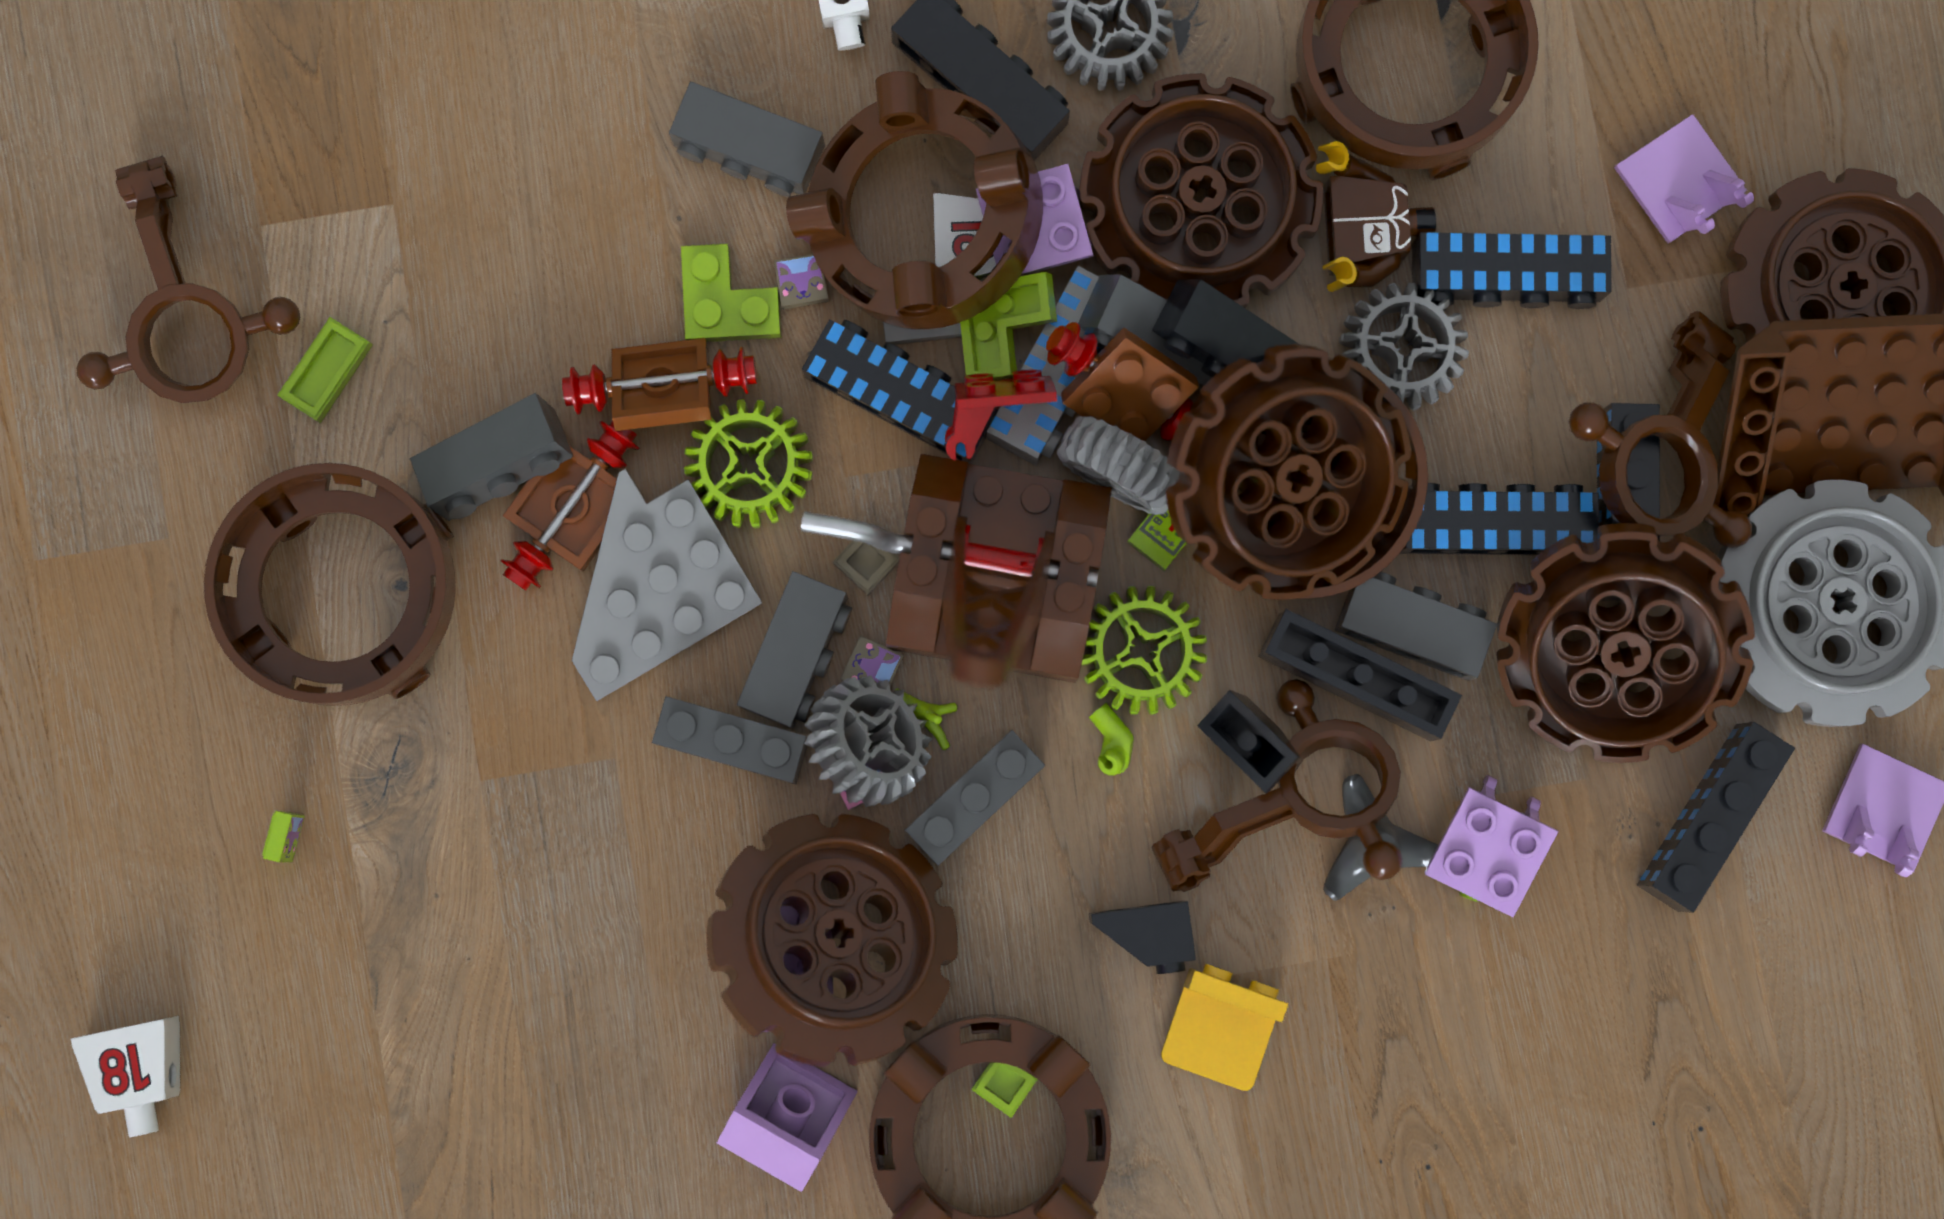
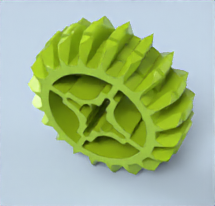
[684,399,813,528]
[1081,586,1207,715]

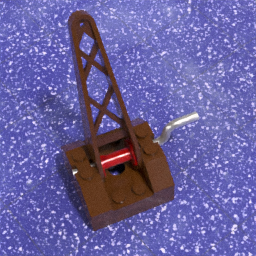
[801,454,1112,687]

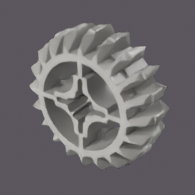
[1047,0,1173,91]
[1339,283,1469,411]
[1057,416,1180,515]
[804,675,932,807]

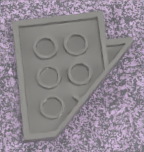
[572,468,762,701]

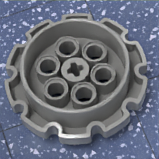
[1718,480,1944,727]

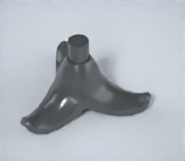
[1323,774,1438,901]

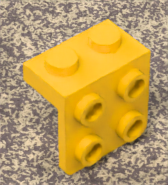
[1161,963,1288,1091]

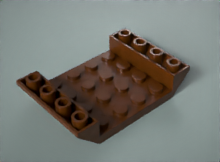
[1714,313,1944,516]

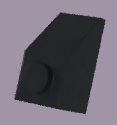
[1197,690,1301,793]
[1089,901,1196,974]

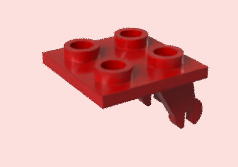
[945,369,1057,460]

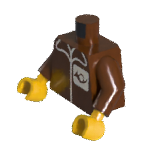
[1316,141,1436,292]

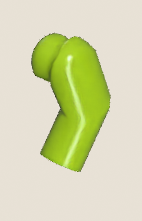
[1088,702,1134,776]

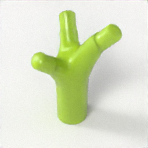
[895,688,957,750]

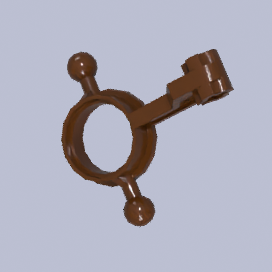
[76,156,300,403]
[1569,311,1753,548]
[1152,679,1403,892]

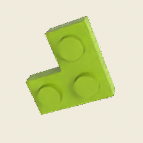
[681,244,781,342]
[960,272,1057,380]

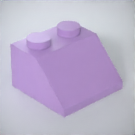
[717,1043,858,1192]

